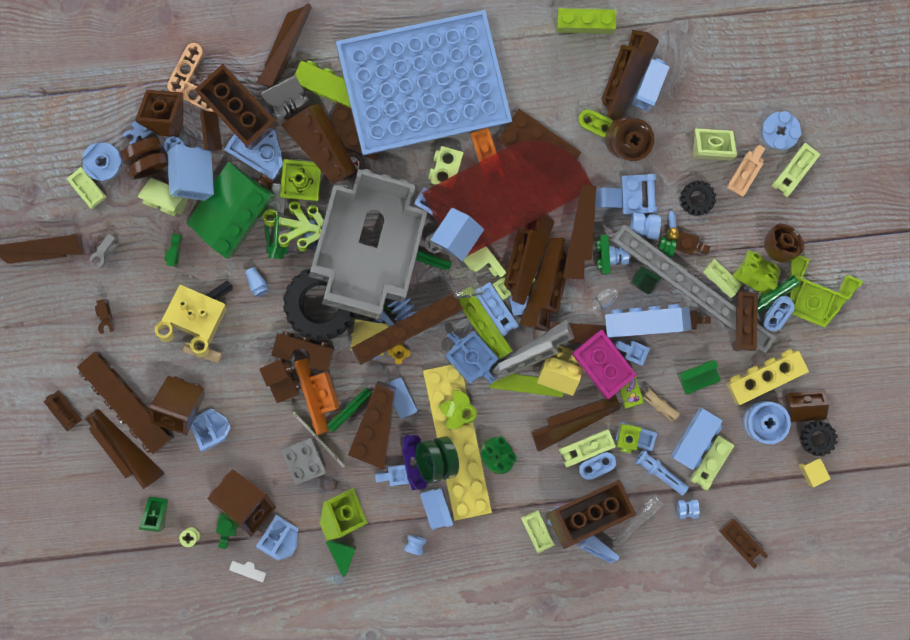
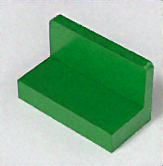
[677,360,721,395]

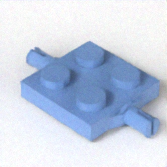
[444,331,499,385]

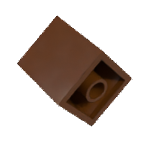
[149,376,205,436]
[207,469,276,537]

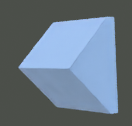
[430,208,484,262]

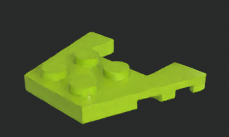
[788,255,863,328]

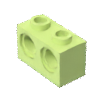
[428,146,464,191]

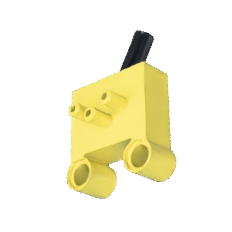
[155,281,233,358]

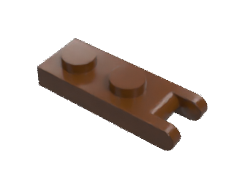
[719,518,768,569]

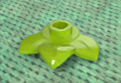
[439,390,477,429]

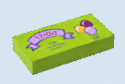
[619,366,644,409]

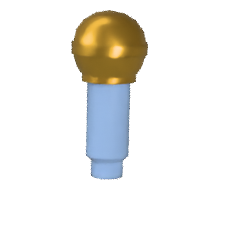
[666,211,680,240]

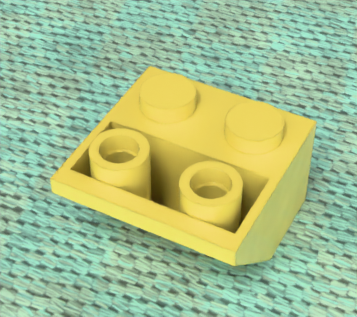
[537,345,583,396]

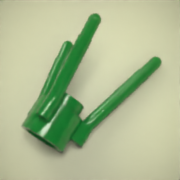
[264,215,294,259]

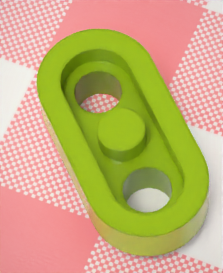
[578,109,613,138]

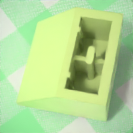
[138,178,188,216]

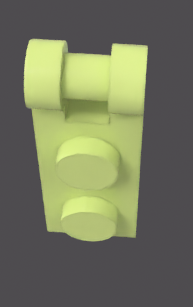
[771,143,820,197]
[559,429,616,467]
[690,435,735,491]

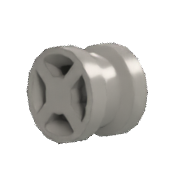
[425,234,442,254]

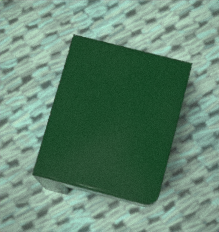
[629,266,661,294]

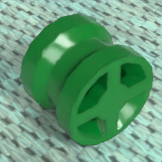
[657,237,677,259]

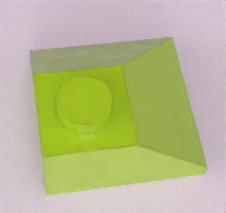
[320,488,368,541]

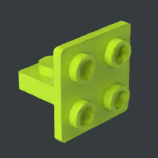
[733,250,781,295]

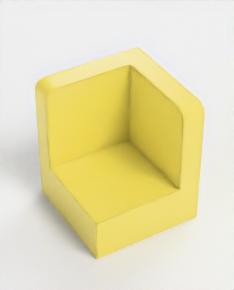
[799,459,831,488]

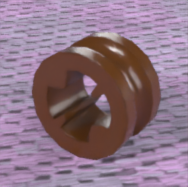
[256,172,275,189]

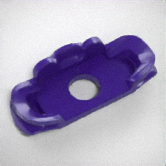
[402,435,428,491]

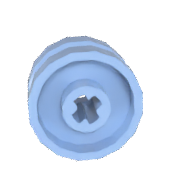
[743,400,791,444]

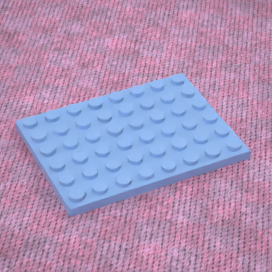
[336,10,512,156]

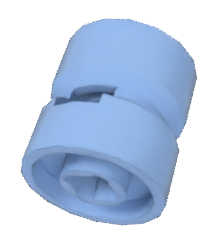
[630,213,661,240]

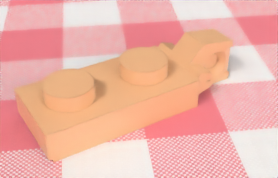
[726,145,766,197]

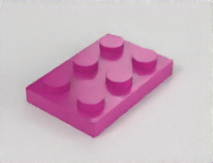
[571,330,637,399]

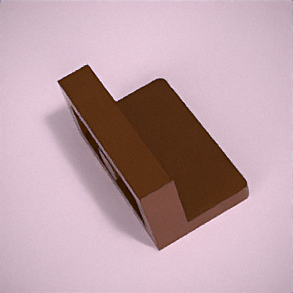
[786,390,829,422]

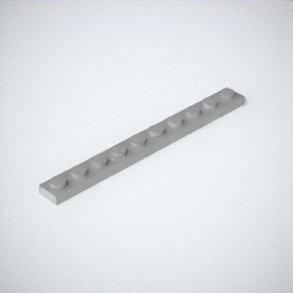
[611,225,776,353]

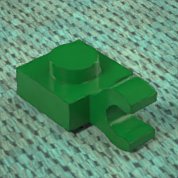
[216,513,238,549]

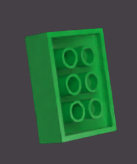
[186,161,276,259]

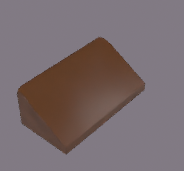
[200,111,222,152]

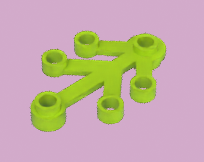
[263,201,324,251]

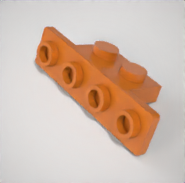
[295,358,340,435]

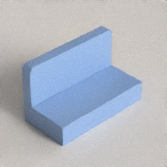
[420,486,453,530]

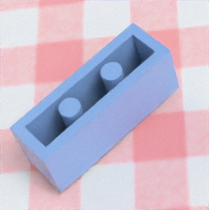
[670,408,723,470]

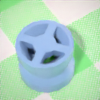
[164,136,185,153]
[404,535,426,555]

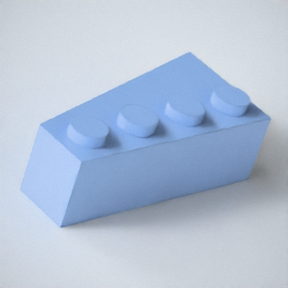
[605,304,692,337]

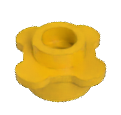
[388,342,411,364]

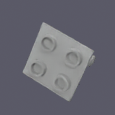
[261,76,309,120]
[281,438,326,485]

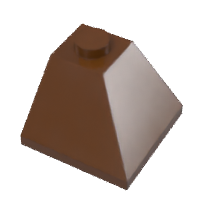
[135,90,183,137]

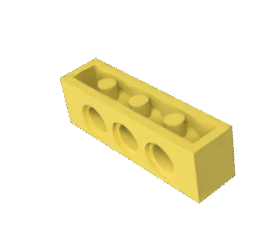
[726,349,809,405]

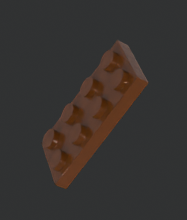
[497,109,582,184]

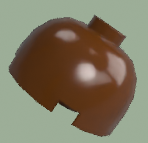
[764,223,804,263]

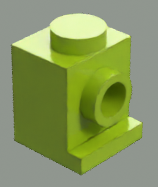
[616,423,641,453]

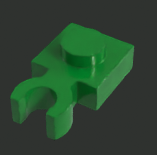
[164,233,182,267]

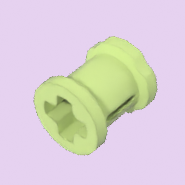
[179,527,200,547]

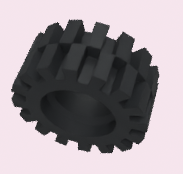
[680,180,716,216]
[800,421,838,456]

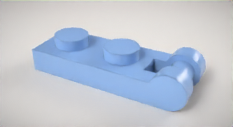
[474,282,519,337]

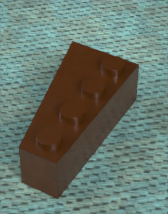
[281,103,357,184]
[348,381,396,470]

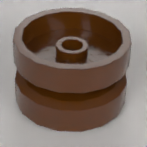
[605,117,654,161]
[119,137,168,180]

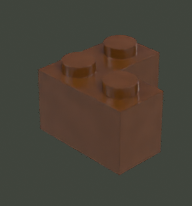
[259,359,301,403]

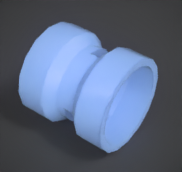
[609,246,629,265]
[677,499,699,519]

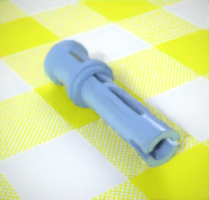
[634,449,689,495]

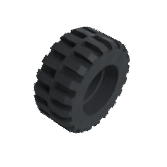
[283,269,357,340]

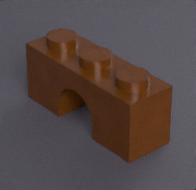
[271,331,335,371]

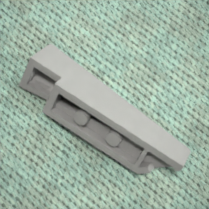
[489,320,574,382]

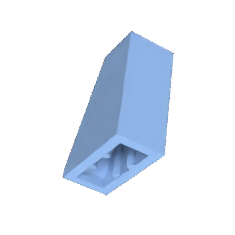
[631,59,669,112]

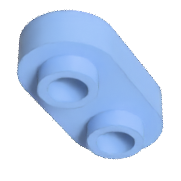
[763,296,794,331]
[579,452,616,480]

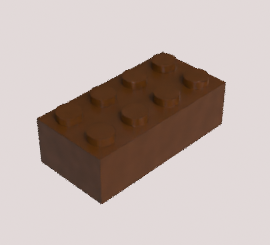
[195,64,279,150]
[547,480,637,549]

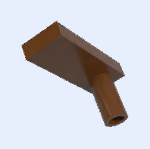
[732,291,758,352]

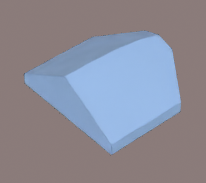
[191,408,231,452]
[256,515,298,561]

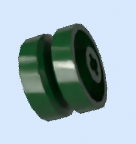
[415,436,459,484]

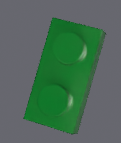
[596,235,611,275]

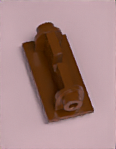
[44,390,82,432]

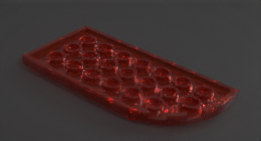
[421,141,592,261]

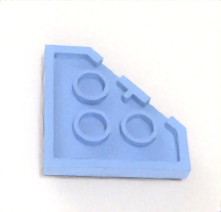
[224,106,283,180]

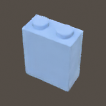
[167,144,214,201]

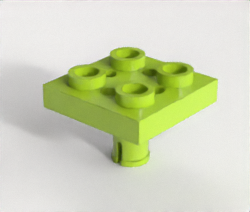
[280,159,322,202]

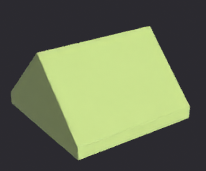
[693,128,737,161]

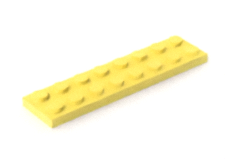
[423,365,492,521]

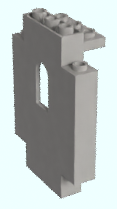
[309,169,427,319]

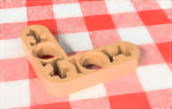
[167,43,214,112]

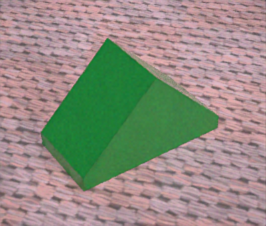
[139,497,168,532]
[326,539,356,577]

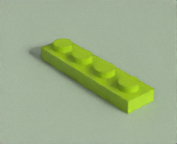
[457,287,512,359]

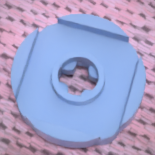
[761,111,801,150]
[83,143,123,182]

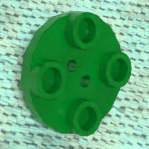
[480,436,517,475]

